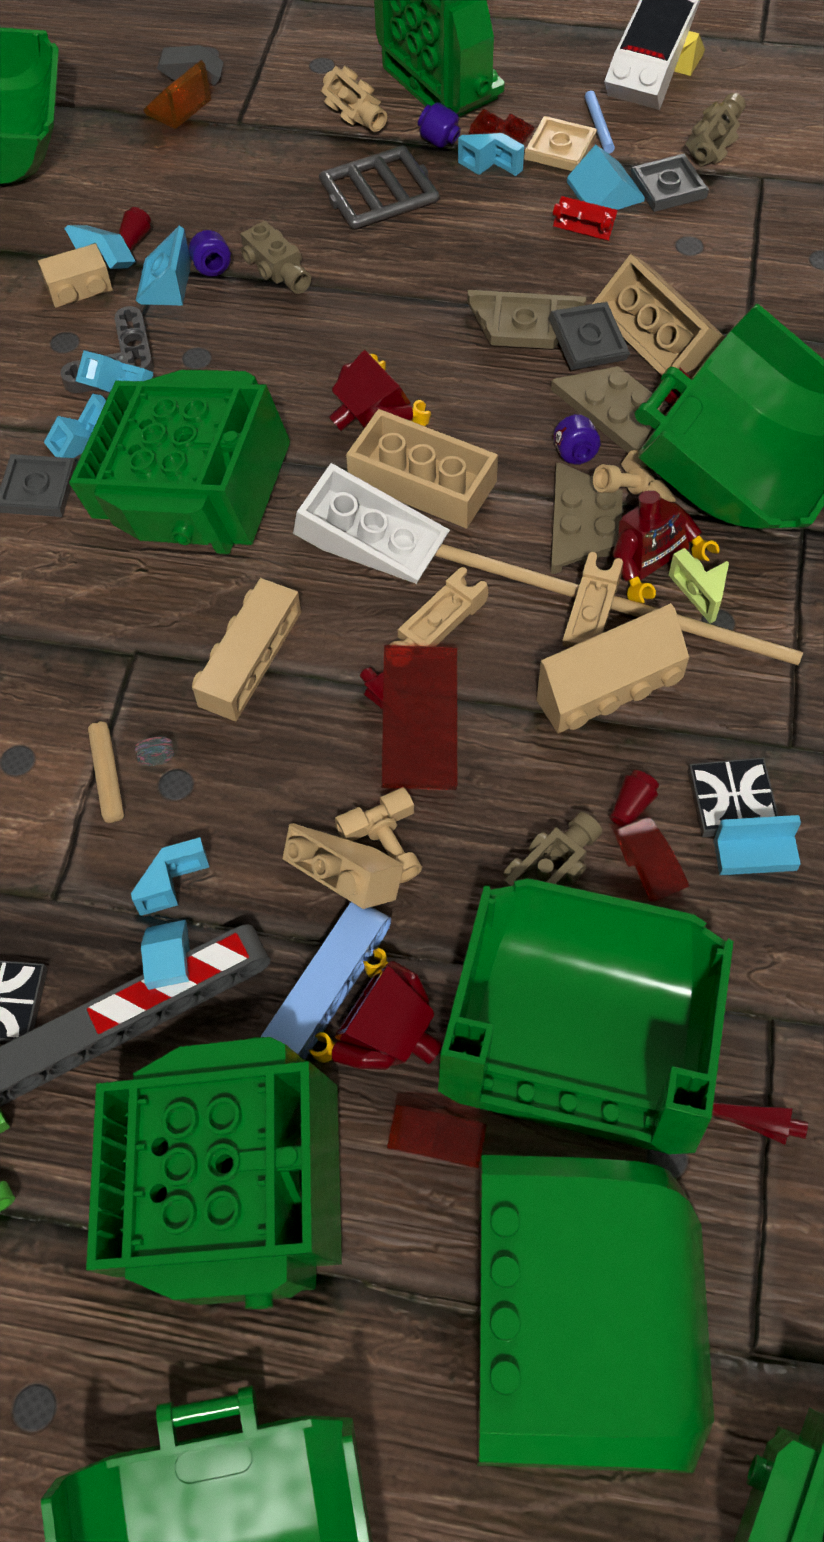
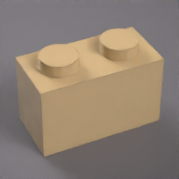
[38,243,113,308]

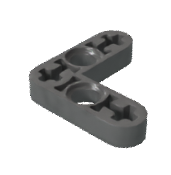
[60,306,154,393]

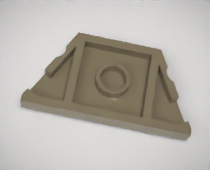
[467,290,586,349]
[551,366,663,453]
[551,463,623,574]

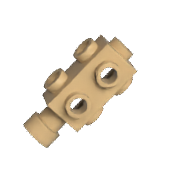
[321,65,387,132]

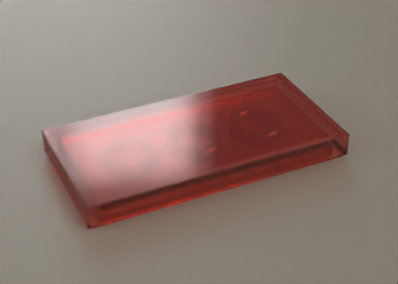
[381,645,458,790]

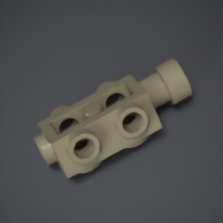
[685,93,746,167]
[240,221,311,294]
[503,812,603,887]

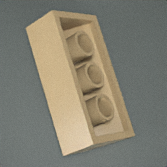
[592,254,725,375]
[537,603,689,733]

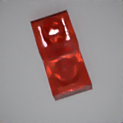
[468,108,535,145]
[614,817,690,902]
[387,1105,487,1168]

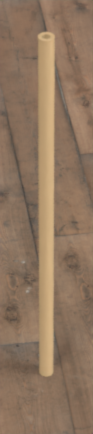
[435,544,803,666]

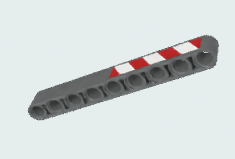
[0,924,271,1106]

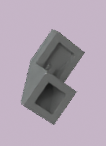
[157,45,224,86]

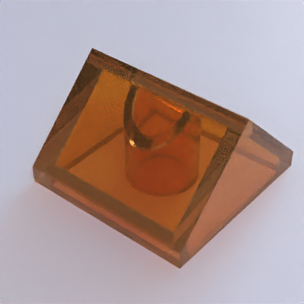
[143,60,211,129]

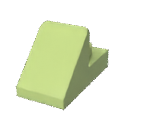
[669,548,729,623]

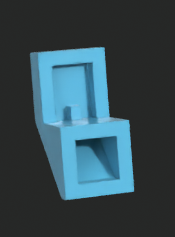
[458,133,524,176]
[64,225,136,269]
[75,350,154,393]
[44,393,106,458]
[131,837,209,916]
[141,920,190,990]

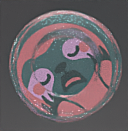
[135,737,174,766]

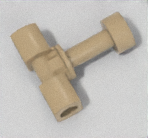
[593,450,676,502]
[335,787,422,883]

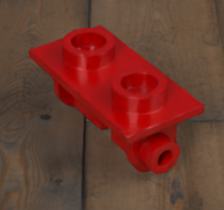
[553,196,618,241]

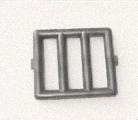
[319,146,440,229]

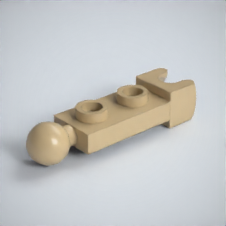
[562,552,623,648]
[385,567,488,669]

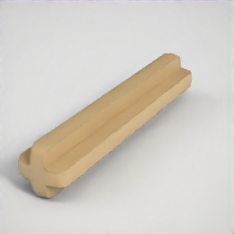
[88,721,124,823]

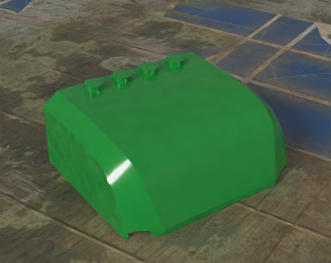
[0,27,59,184]
[438,878,734,1154]
[477,1155,715,1473]

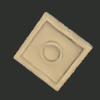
[524,116,597,171]

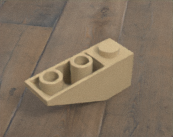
[282,823,404,909]

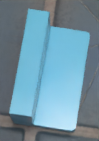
[713,815,801,875]

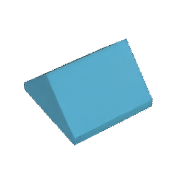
[567,144,645,210]
[136,225,191,306]

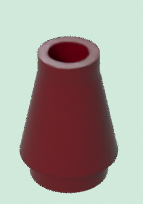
[118,207,151,252]
[609,770,659,829]

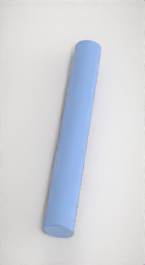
[584,91,615,154]

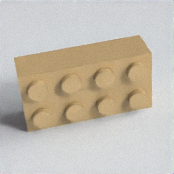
[346,409,498,529]

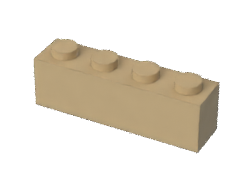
[192,578,301,722]

